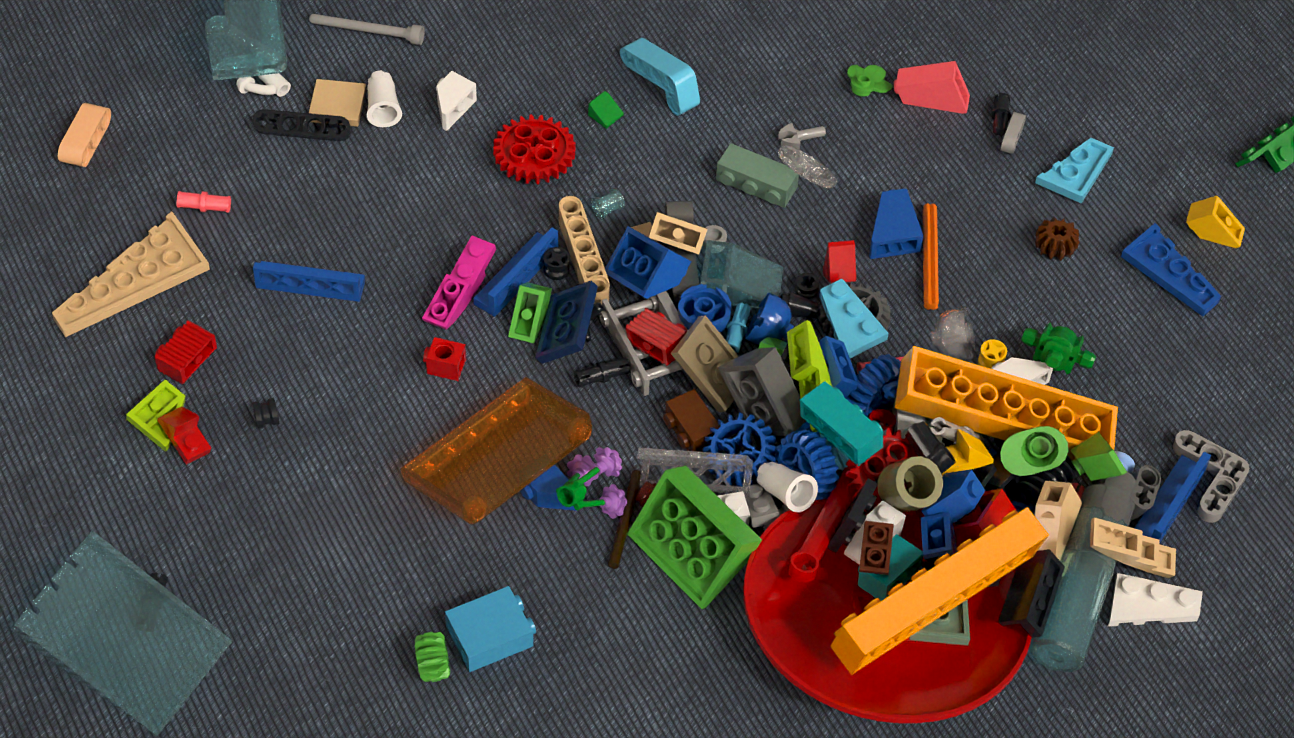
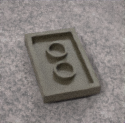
[671,315,739,413]

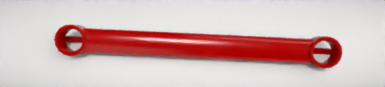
[788,409,896,582]

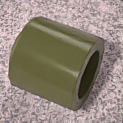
[877,456,943,513]

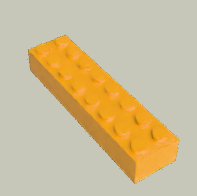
[895,346,1118,460]
[830,507,1049,675]

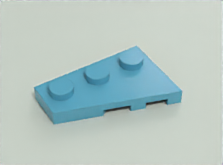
[819,279,888,358]

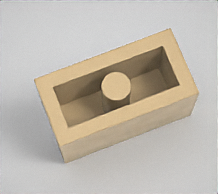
[649,212,707,254]

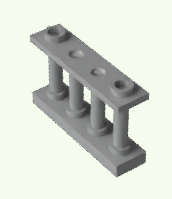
[599,291,688,396]

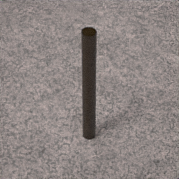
[608,470,643,569]

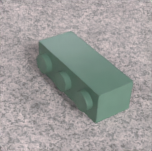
[716,143,800,208]

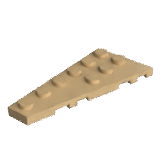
[52,212,210,337]

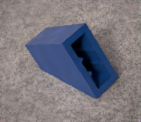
[869,188,923,259]

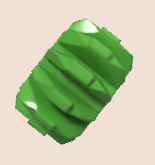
[415,631,450,682]

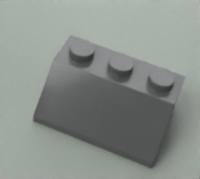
[718,347,806,437]

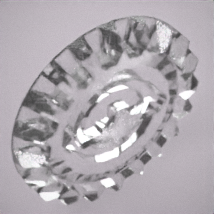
[778,145,838,188]

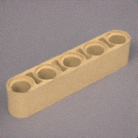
[559,196,610,304]

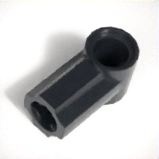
[905,421,956,474]

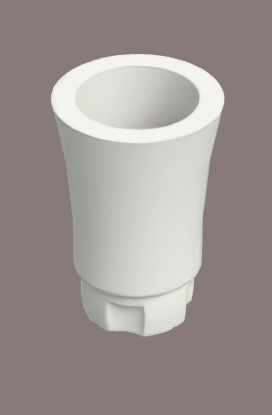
[367,70,402,127]
[757,462,818,512]

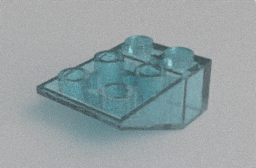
[700,240,784,308]

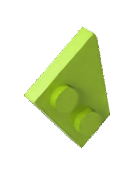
[126,380,185,452]

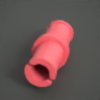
[177,191,231,213]

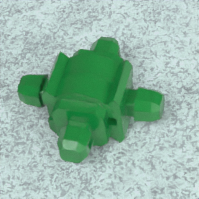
[1021,323,1096,374]

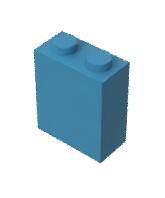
[445,586,536,672]

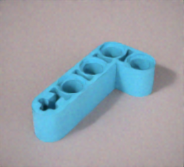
[620,38,700,116]

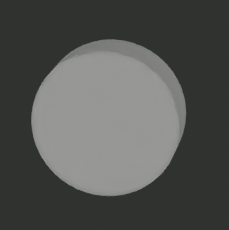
[702,225,727,251]

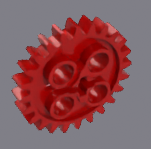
[493,114,576,184]
[845,428,919,516]

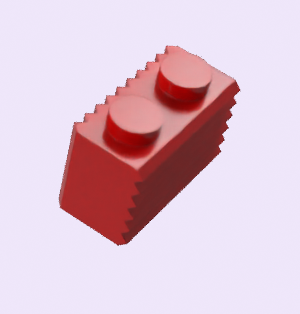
[626,308,687,366]
[155,320,217,384]

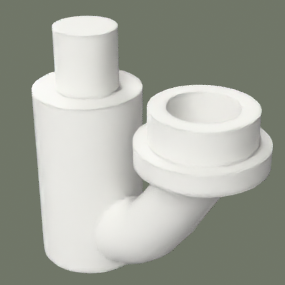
[236,63,291,97]

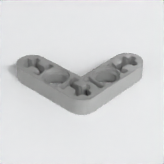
[1173,430,1249,523]

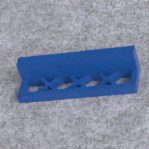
[473,228,558,317]
[253,261,365,302]
[1134,452,1211,544]

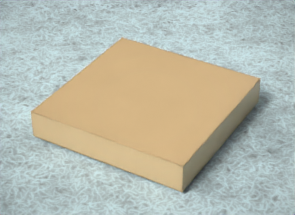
[309,79,367,127]

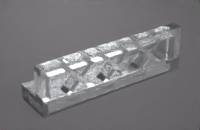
[637,448,753,494]

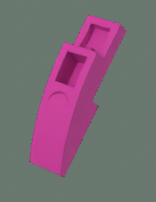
[422,236,496,330]

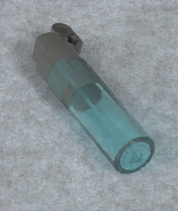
[1030,465,1161,672]

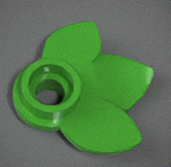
[847,65,893,96]

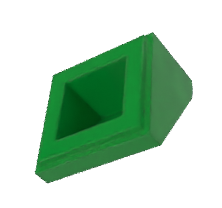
[588,91,624,129]

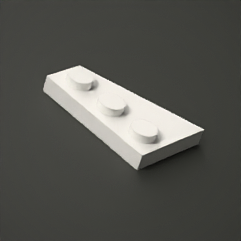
[1108,573,1203,626]

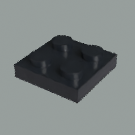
[827,478,878,553]

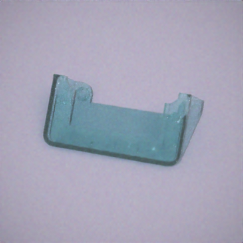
[205,0,287,80]

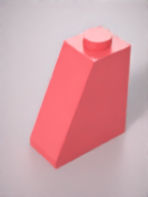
[894,61,970,114]

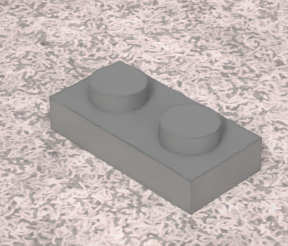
[739,484,779,528]

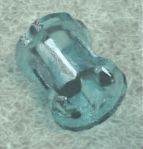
[591,188,625,220]

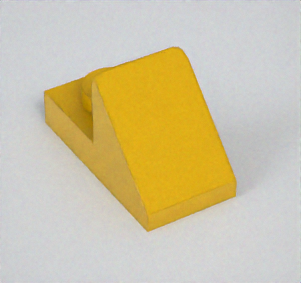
[942,429,994,477]

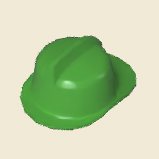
[1000,426,1068,476]

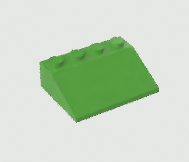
[627,466,762,609]

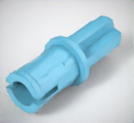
[725,303,751,353]

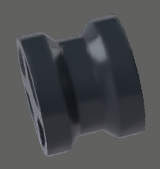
[543,247,570,280]
[252,397,280,429]

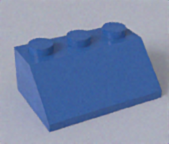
[605,226,691,299]

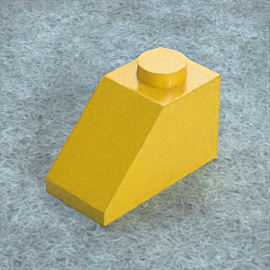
[1186,196,1245,248]

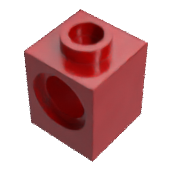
[423,337,466,381]

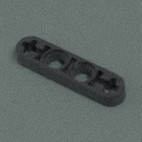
[252,109,352,141]

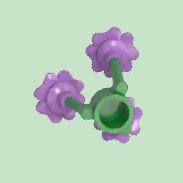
[556,447,627,519]

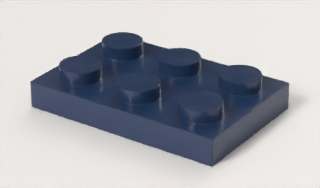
[535,280,598,364]

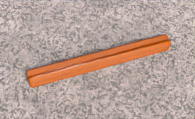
[923,203,939,310]

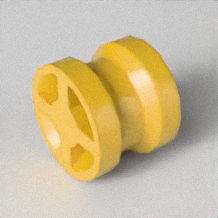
[978,339,1007,369]

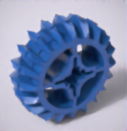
[846,354,901,418]
[703,413,778,488]
[775,429,840,500]

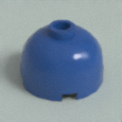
[678,284,731,333]
[745,292,794,345]

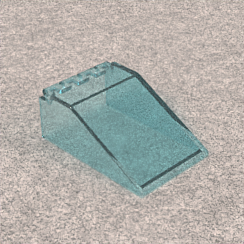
[11,531,232,736]

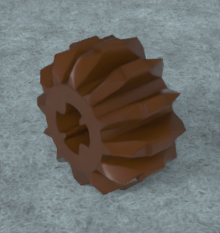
[1035,216,1079,261]

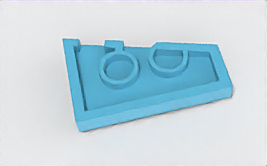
[1035,138,1114,203]

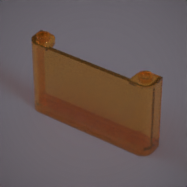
[400,377,592,524]

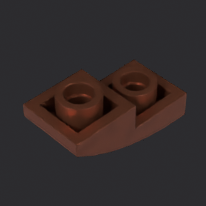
[859,521,894,575]

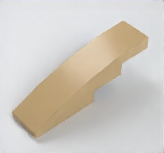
[1090,518,1176,578]

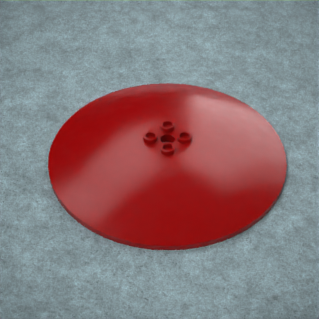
[743,498,1032,723]

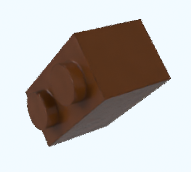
[663,389,720,457]

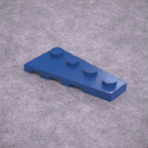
[1121,223,1221,317]

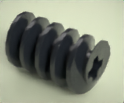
[1015,455,1075,507]

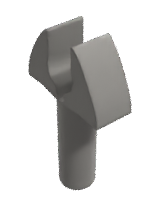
[778,123,826,150]

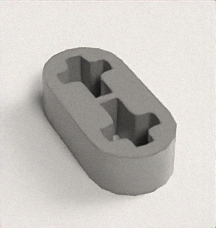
[1001,112,1026,154]

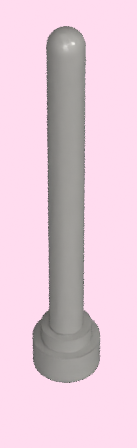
[309,14,425,45]

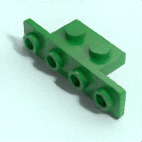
[1235,116,1294,173]

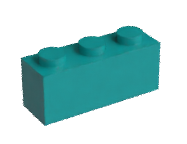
[800,381,883,466]

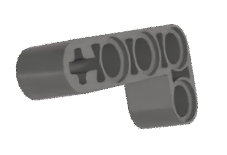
[665,201,699,303]

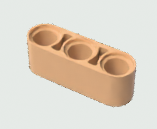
[58,103,111,167]

